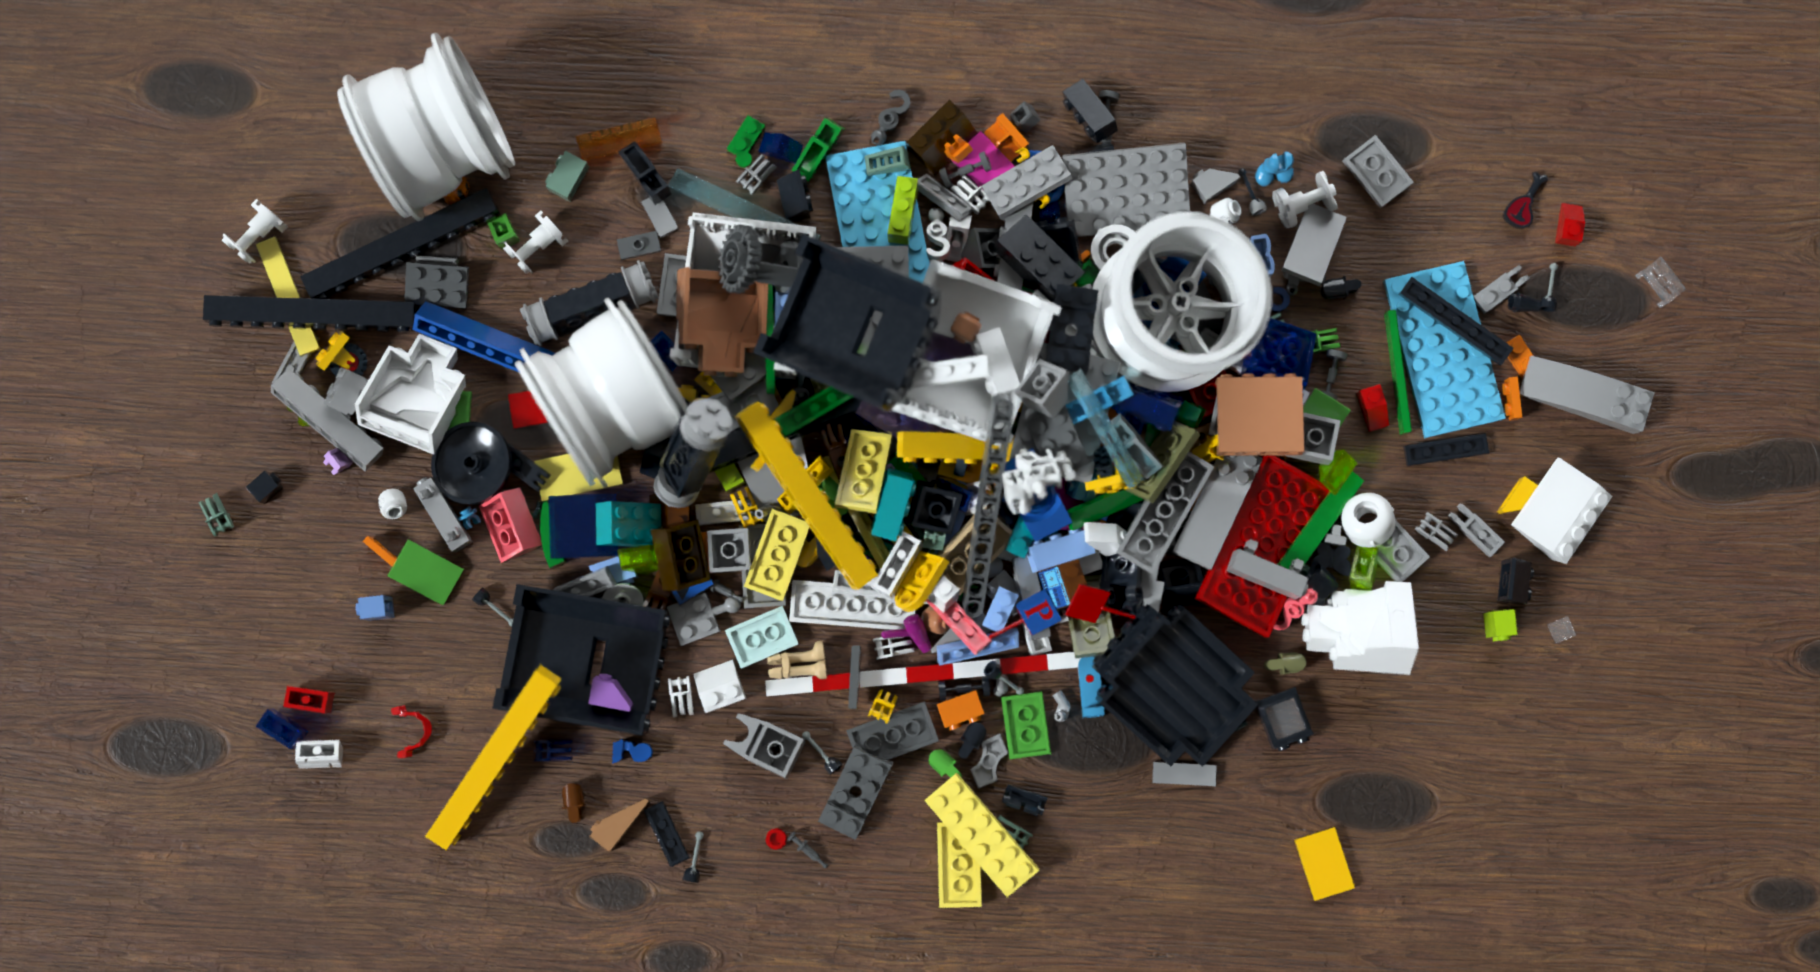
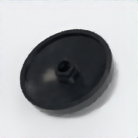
[431,422,512,505]

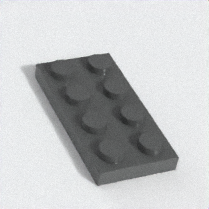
[846,702,939,760]

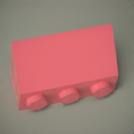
[479,487,542,563]

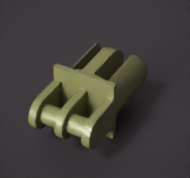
[1264,652,1306,675]

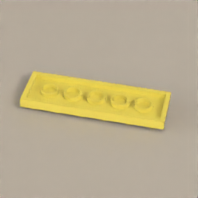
[924,773,1039,897]

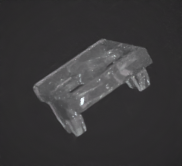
[1635,257,1686,308]

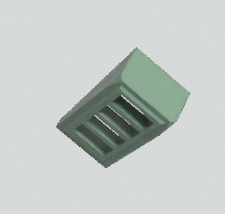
[865,146,910,176]

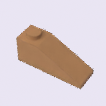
[590,798,651,852]

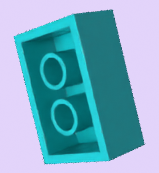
[871,467,916,541]
[596,501,661,547]

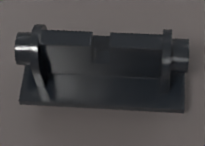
[1002,784,1047,816]

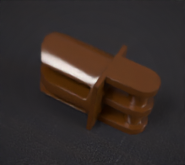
[562,783,586,823]

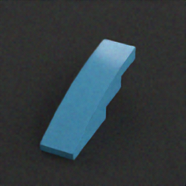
[1066,376,1134,425]

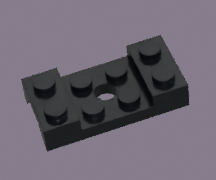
[1046,284,1099,375]

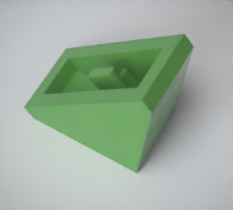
[488,213,520,250]

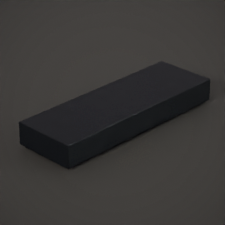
[644,801,690,867]

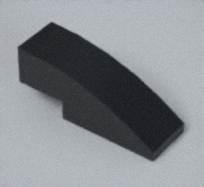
[618,141,672,205]

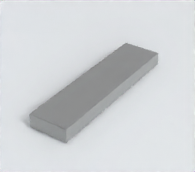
[1011,555,1051,641]

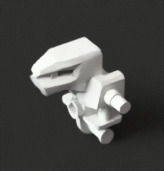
[1002,449,1076,514]

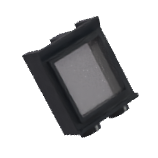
[1255,687,1314,751]

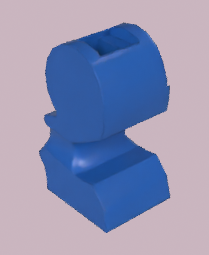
[612,739,653,763]

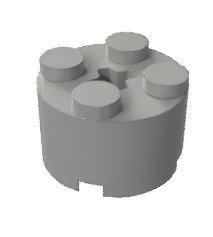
[324,367,368,416]

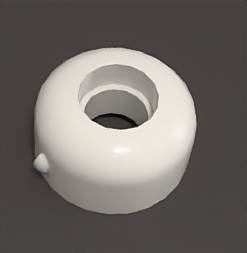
[1090,224,1135,271]
[1341,493,1396,547]

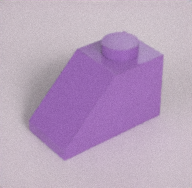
[588,674,633,712]

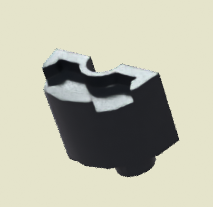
[1306,560,1339,607]

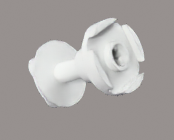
[1272,171,1338,228]
[222,199,288,264]
[503,211,568,274]

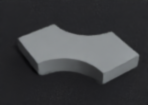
[970,734,1008,789]

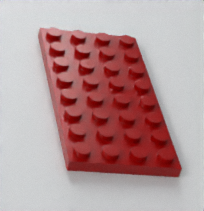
[1195,456,1332,638]

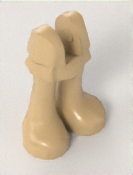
[767,640,827,679]

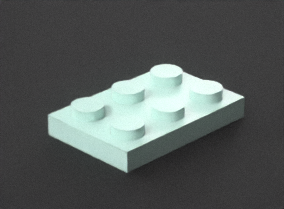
[725,606,799,669]

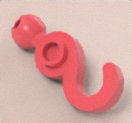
[1273,588,1318,630]

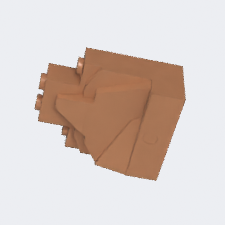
[676,267,768,377]

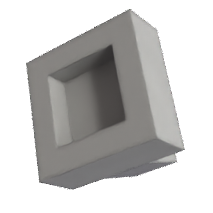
[1321,525,1346,546]

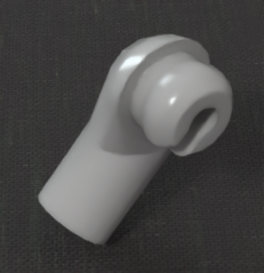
[755,505,783,519]
[993,674,1009,697]

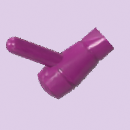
[881,614,931,653]

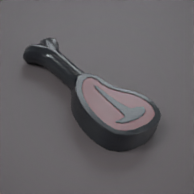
[1503,172,1548,229]

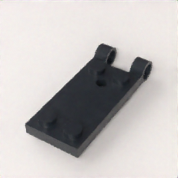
[1100,503,1143,605]

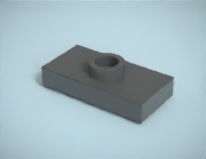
[617,231,661,260]

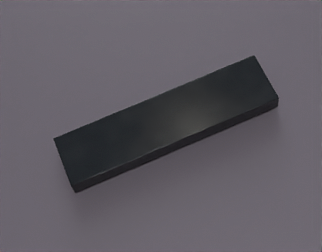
[1403,433,1490,466]

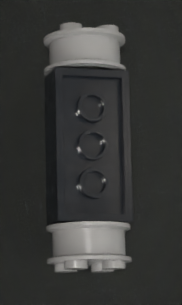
[520,260,659,346]
[654,399,732,508]

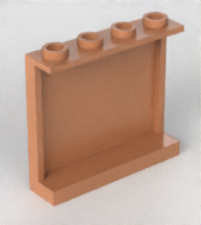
[1215,374,1304,456]

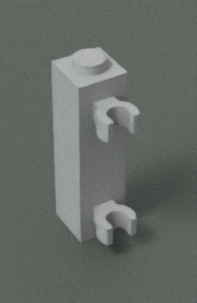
[413,477,473,553]
[1226,539,1308,599]

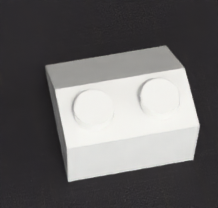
[693,660,747,713]

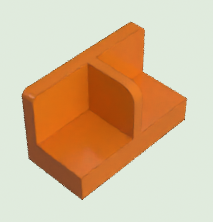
[984,113,1029,162]

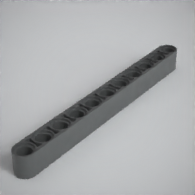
[962,393,1014,618]

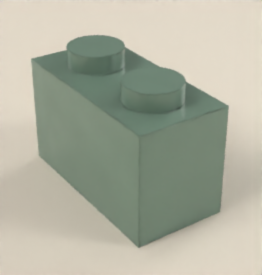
[546,151,590,202]

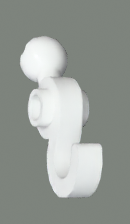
[926,208,951,261]

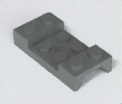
[818,744,893,840]

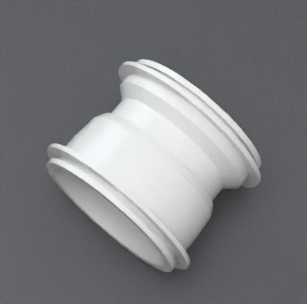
[338,32,515,221]
[1092,212,1272,392]
[515,298,688,488]

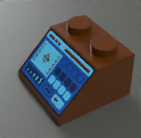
[1037,559,1087,610]

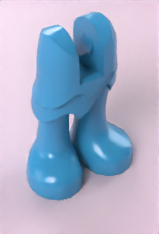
[1255,151,1294,186]

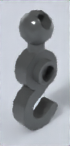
[871,90,910,145]

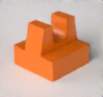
[944,134,973,164]

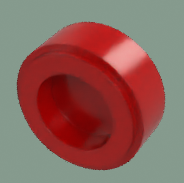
[766,828,787,850]

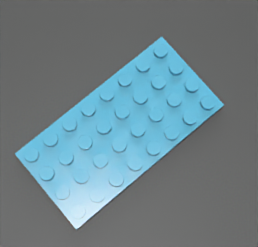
[825,141,930,283]
[1383,261,1506,439]

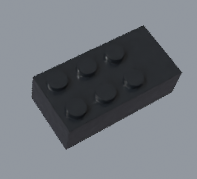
[993,215,1085,303]

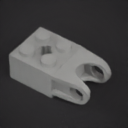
[723,714,805,780]

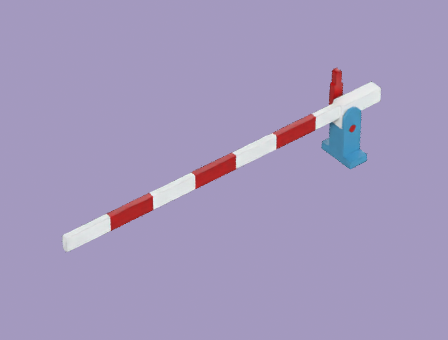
[765,652,1104,718]

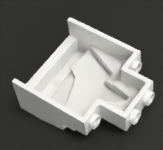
[355,334,466,454]
[1302,581,1418,675]

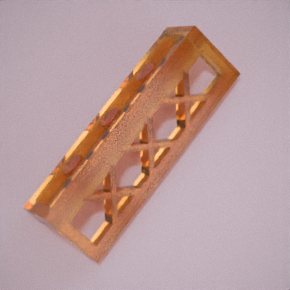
[575,117,662,161]

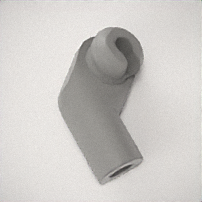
[1052,690,1071,722]

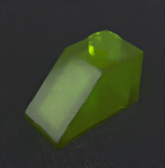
[1319,450,1357,495]
[617,545,658,574]
[1349,545,1379,591]

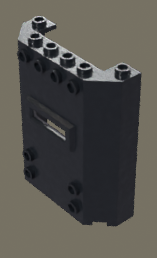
[753,234,941,411]
[492,584,670,736]

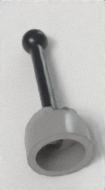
[1238,168,1267,216]

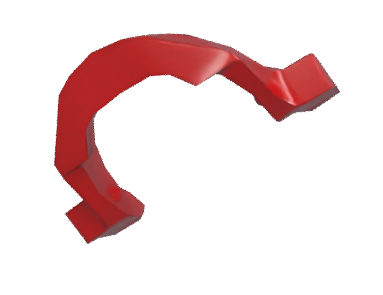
[391,705,432,758]

